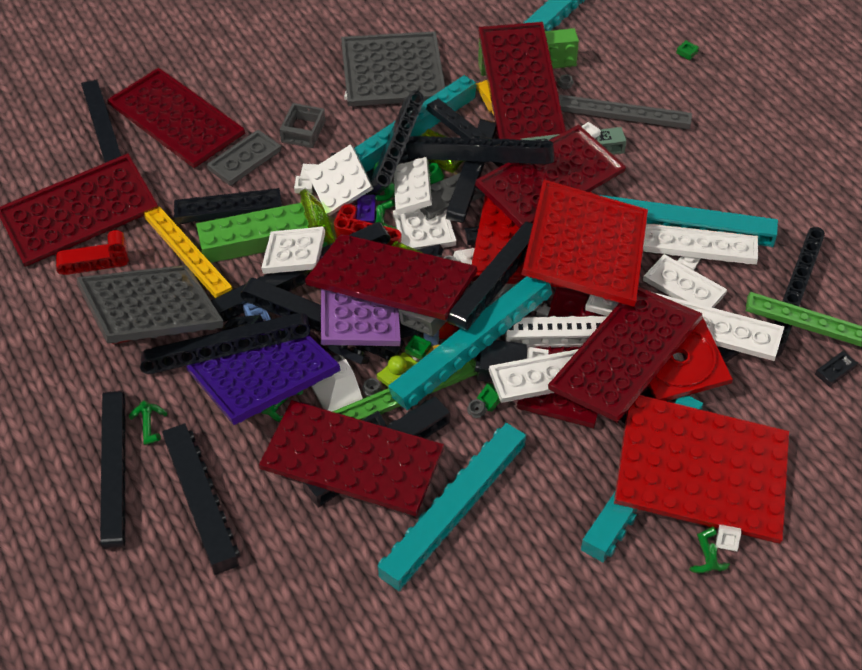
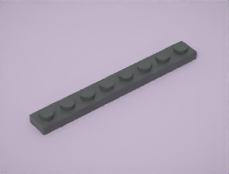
[559,95,692,129]

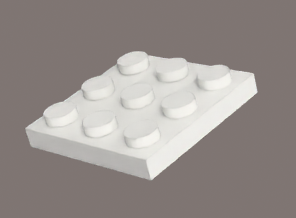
[307,144,374,216]
[393,209,456,251]
[261,227,325,274]

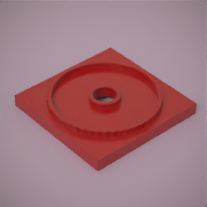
[648,316,733,401]

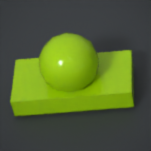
[377,352,418,388]

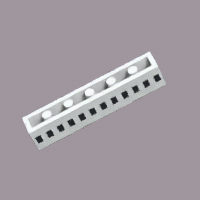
[505,316,607,348]

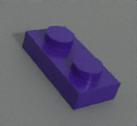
[356,195,376,223]

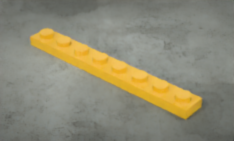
[144,206,232,298]

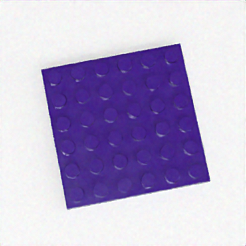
[186,329,341,425]

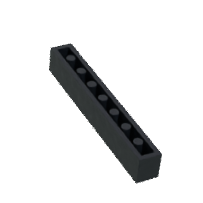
[303,396,450,508]
[162,423,241,575]

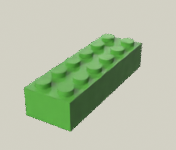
[478,28,579,76]
[196,203,310,263]

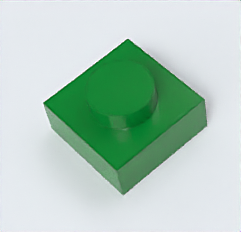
[676,41,699,60]
[405,335,432,360]
[476,383,500,412]

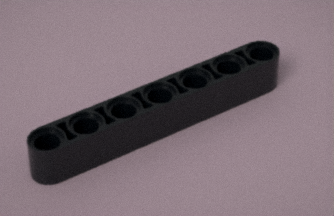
[370,90,424,193]

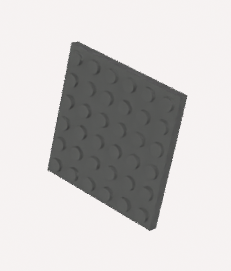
[341,31,445,106]
[77,265,223,343]

